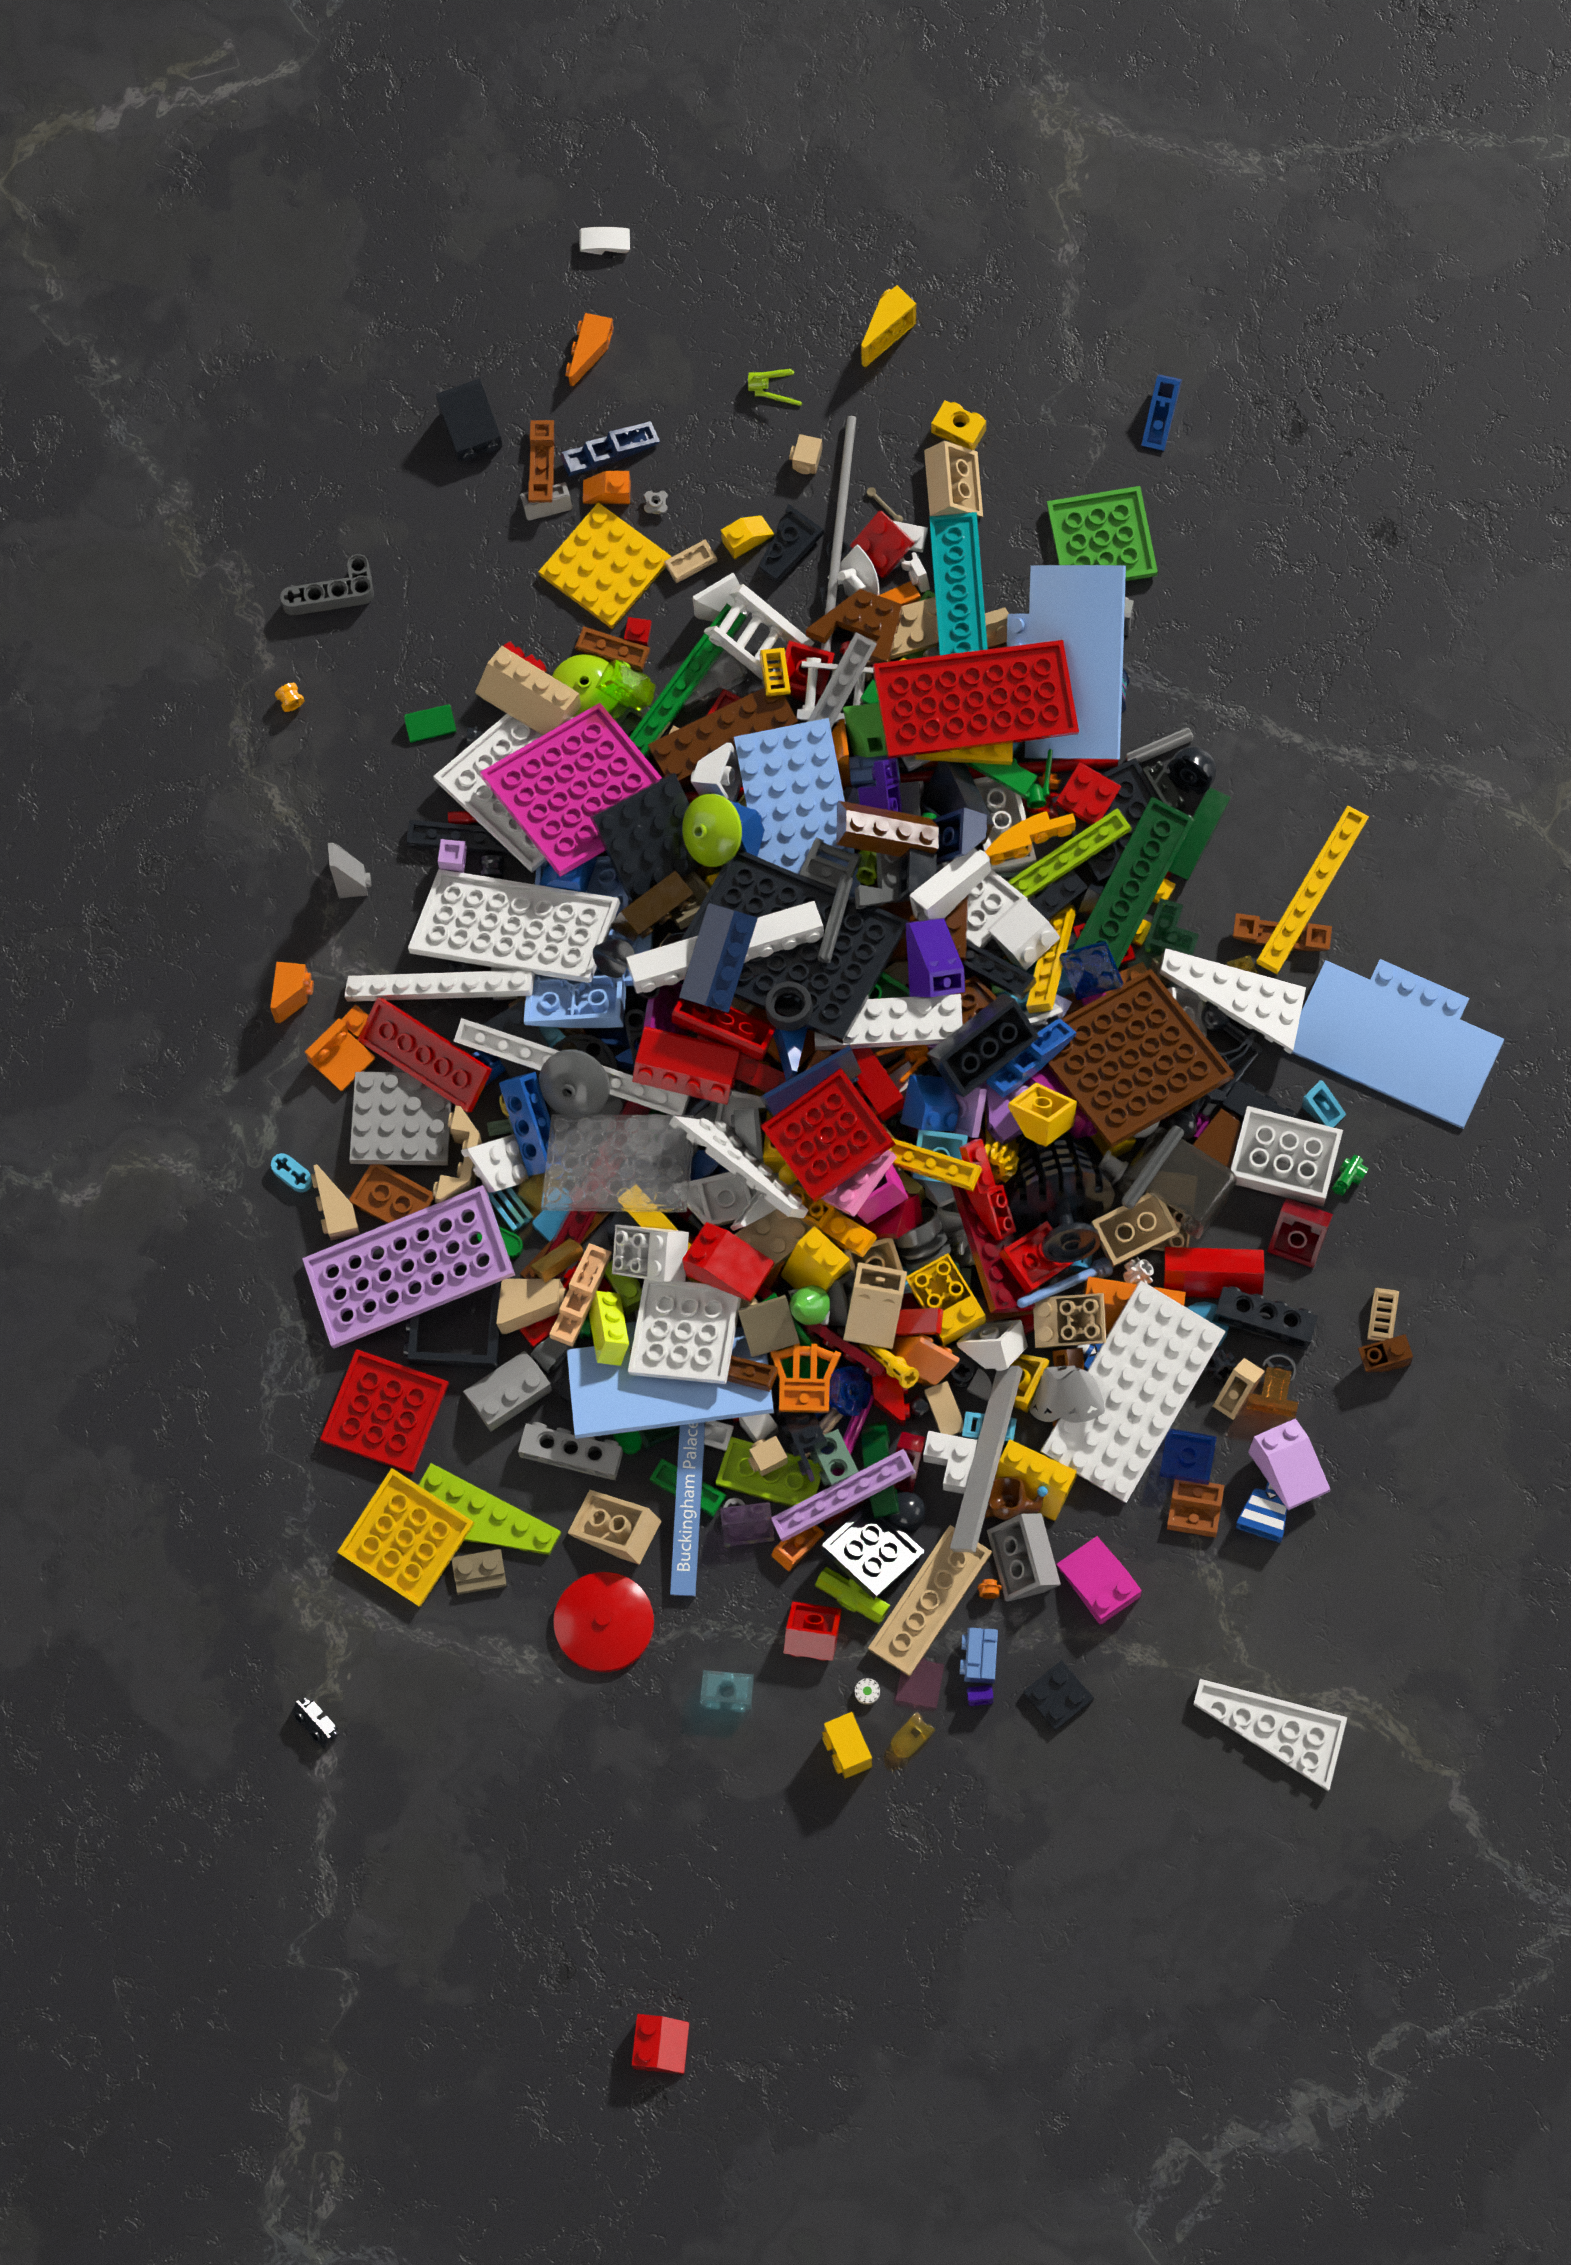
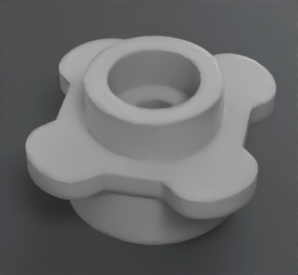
[644,491,668,514]

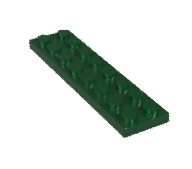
[1068,797,1194,982]

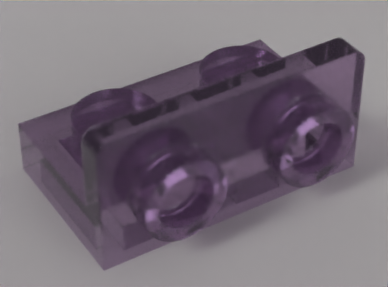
[720,1502,774,1547]

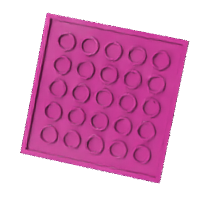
[480,703,662,877]

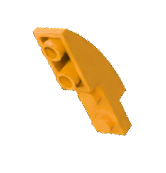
[985,811,1076,865]
[790,1184,877,1258]

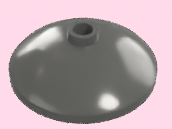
[539,1049,610,1119]

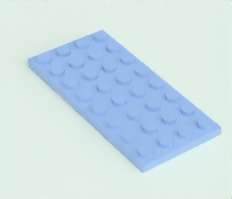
[734,718,861,898]

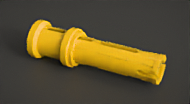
[859,1343,919,1388]

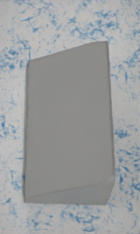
[520,482,573,520]

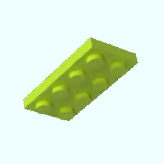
[716,1437,822,1507]

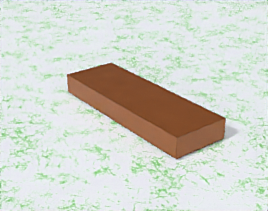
[575,626,651,672]

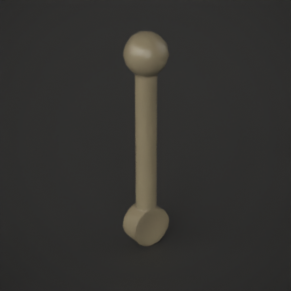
[867,487,903,522]

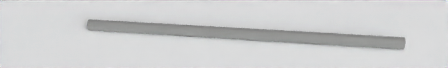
[821,416,856,652]

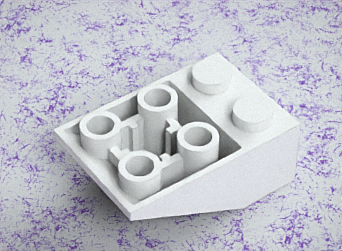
[612,1225,689,1282]

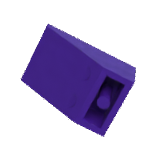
[906,918,965,997]

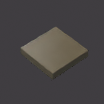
[738,1295,799,1357]

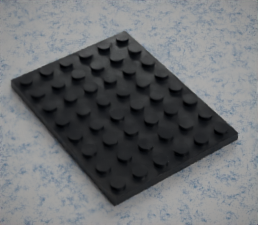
[681,849,909,1044]

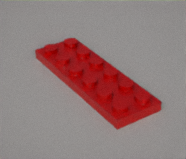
[358,998,492,1112]

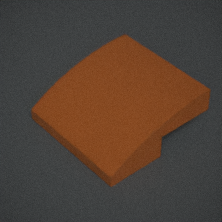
[1167,1477,1224,1538]

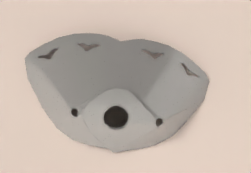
[1030,1365,1105,1423]

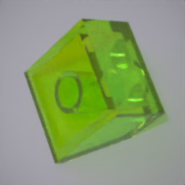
[595,660,655,711]

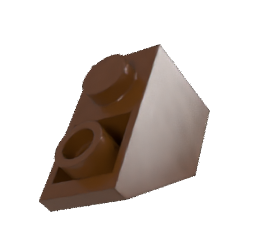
[1358,1334,1413,1372]

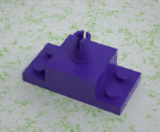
[857,758,903,813]

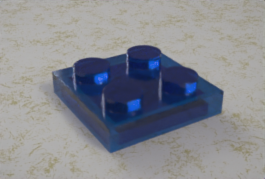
[1059,941,1123,1000]
[1159,1428,1217,1485]

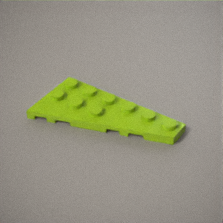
[419,1463,562,1555]

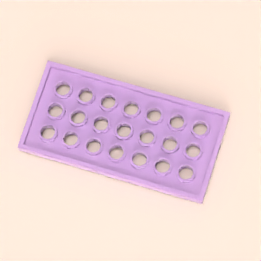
[302,1185,515,1348]

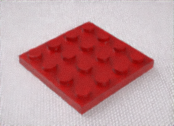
[761,1068,896,1202]
[320,1349,449,1474]

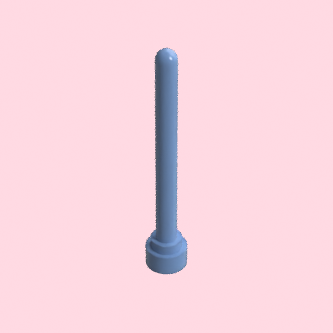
[1017,1257,1113,1308]

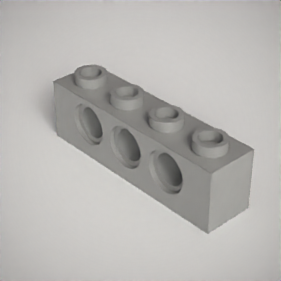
[518,1422,623,1481]

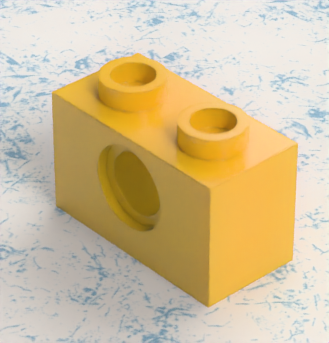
[931,400,986,450]

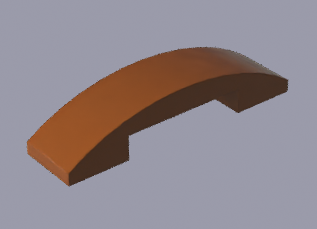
[528,420,554,503]
[1233,913,1332,951]

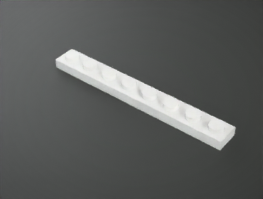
[344,970,535,1002]

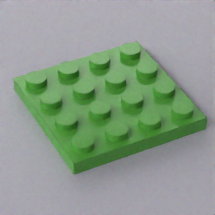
[1047,486,1158,581]

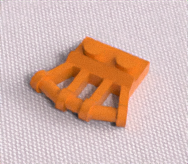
[769,1343,841,1413]

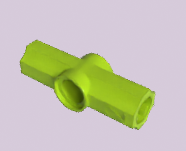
[855,850,877,886]
[815,1567,890,1624]

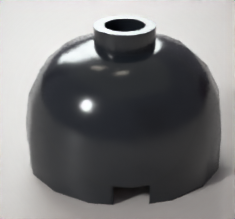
[1167,746,1216,795]

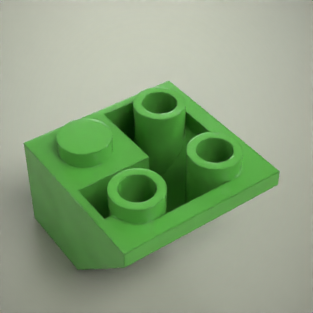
[843,702,887,758]

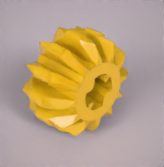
[984,1140,1019,1184]

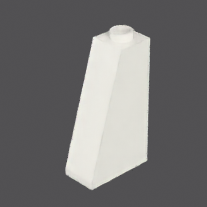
[909,848,991,921]

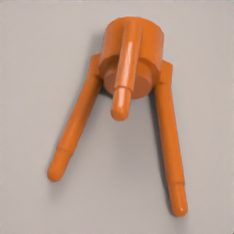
[875,1045,929,1083]

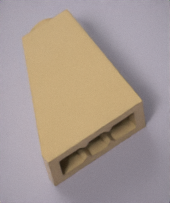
[496,1279,567,1334]

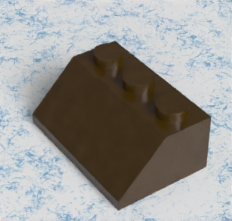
[611,871,693,941]

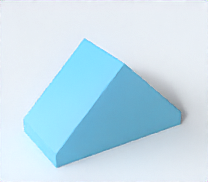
[1302,1080,1346,1127]

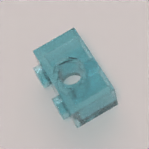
[700,1670,754,1712]

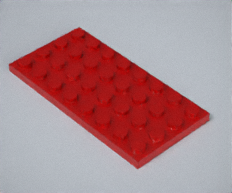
[873,640,1079,759]

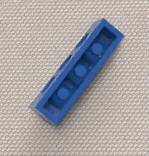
[499,1072,564,1176]

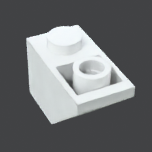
[739,1414,778,1442]

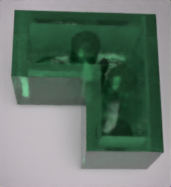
[1144,898,1199,956]

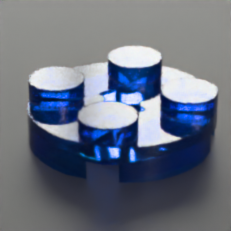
[829,1366,871,1416]

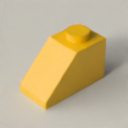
[721,516,774,559]

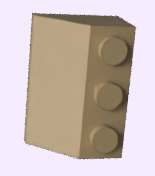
[924,441,983,519]

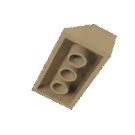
[476,646,581,735]

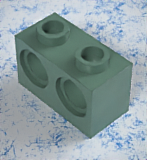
[809,1429,858,1487]

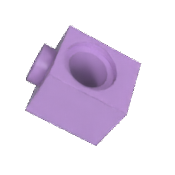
[438,839,467,873]

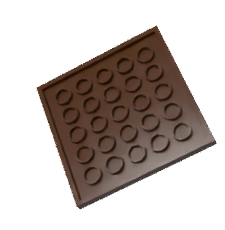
[1046,969,1234,1148]

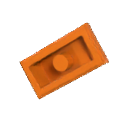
[772,1525,825,1571]

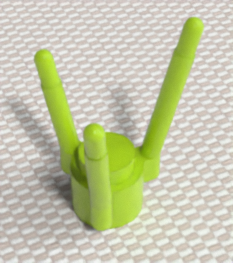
[748,369,802,406]

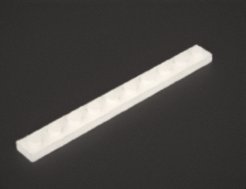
[454,1018,690,1117]

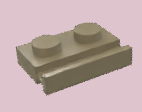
[452,1549,507,1595]

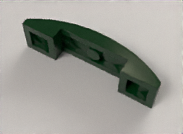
[862,1420,900,1518]

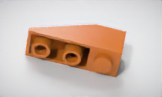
[566,313,614,386]

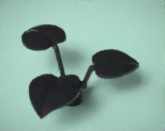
[593,933,685,1027]

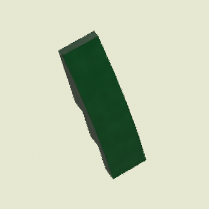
[1168,787,1231,881]

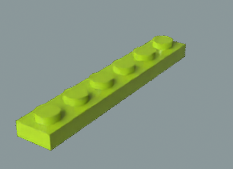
[1007,808,1132,899]

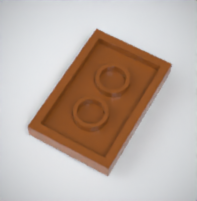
[349,1164,435,1224]

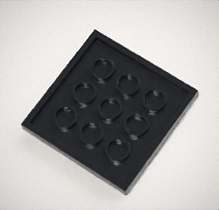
[1051,758,1160,883]
[590,773,704,903]

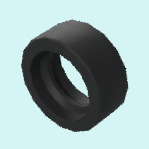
[765,981,813,1031]

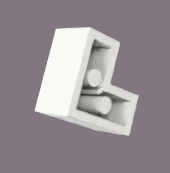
[923,1431,977,1494]

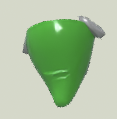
[788,1285,830,1326]

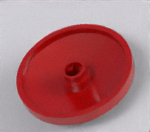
[554,1572,654,1672]

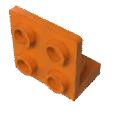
[305,1018,375,1091]

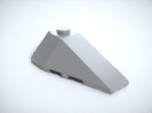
[328,843,371,898]

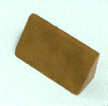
[530,1238,584,1283]

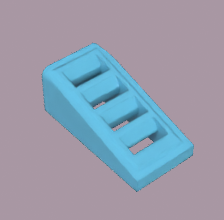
[962,1412,1017,1445]

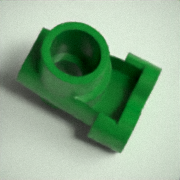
[1332,1155,1369,1196]

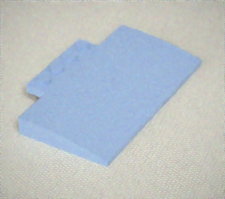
[1007,565,1126,759]
[524,856,654,1028]
[1292,959,1504,1129]
[567,1322,774,1439]

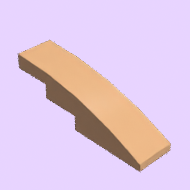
[550,1243,612,1347]

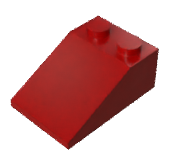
[682,1222,775,1302]

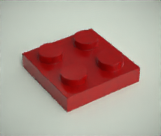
[849,511,915,578]
[1055,762,1121,825]

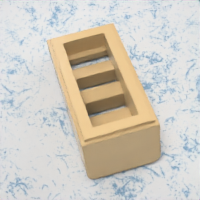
[1367,1288,1399,1341]

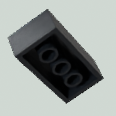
[927,994,1039,1097]

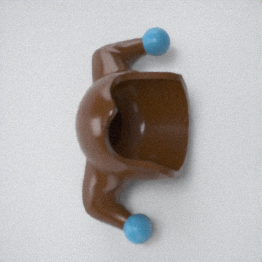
[984,1477,1048,1520]

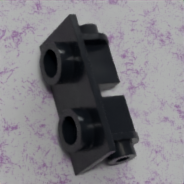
[291,1697,339,1749]

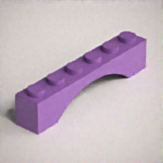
[926,1044,1023,1145]

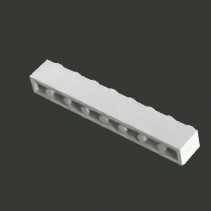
[626,901,824,993]

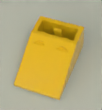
[906,1253,986,1346]

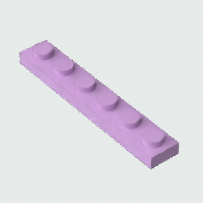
[771,1449,916,1542]

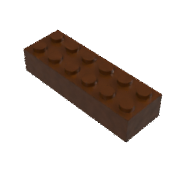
[648,685,798,789]

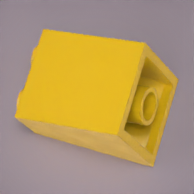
[780,1226,850,1293]

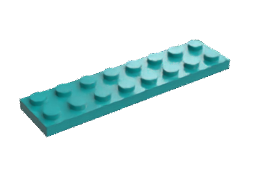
[929,512,988,655]

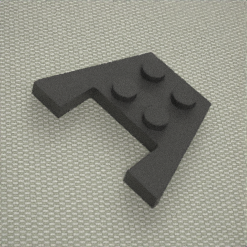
[855,853,910,909]

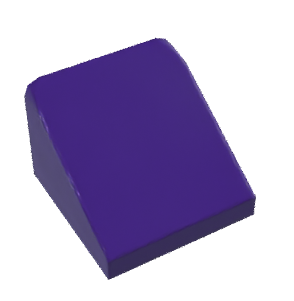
[967,1685,994,1706]

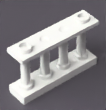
[704,584,814,689]
[796,657,874,725]

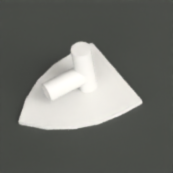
[828,544,879,596]

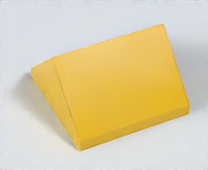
[1010,1354,1049,1413]

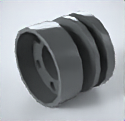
[893,1207,952,1270]

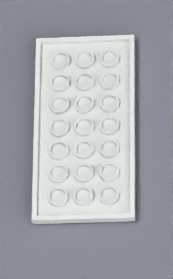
[408,869,620,983]
[1040,1280,1226,1503]

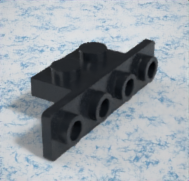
[773,1395,828,1482]

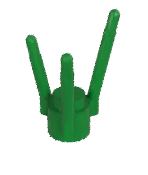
[1012,749,1053,809]

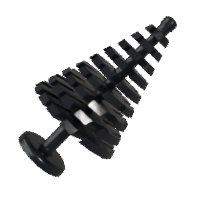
[1009,1131,1115,1263]

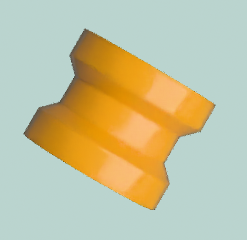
[275,683,305,712]

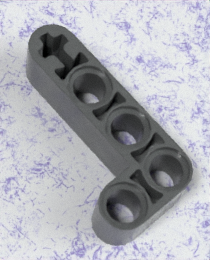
[280,554,374,615]

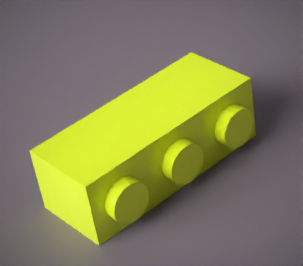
[588,1291,629,1366]

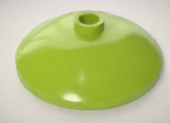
[552,654,621,718]
[682,794,742,867]

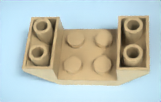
[433,1106,482,1204]

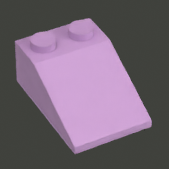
[1248,1418,1330,1510]

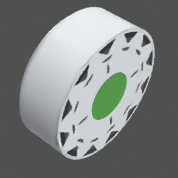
[855,1679,880,1705]

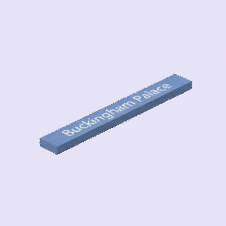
[670,1422,705,1597]

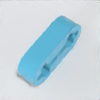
[271,1153,312,1192]

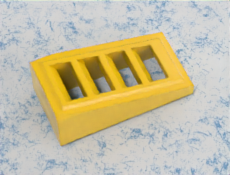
[759,648,791,696]

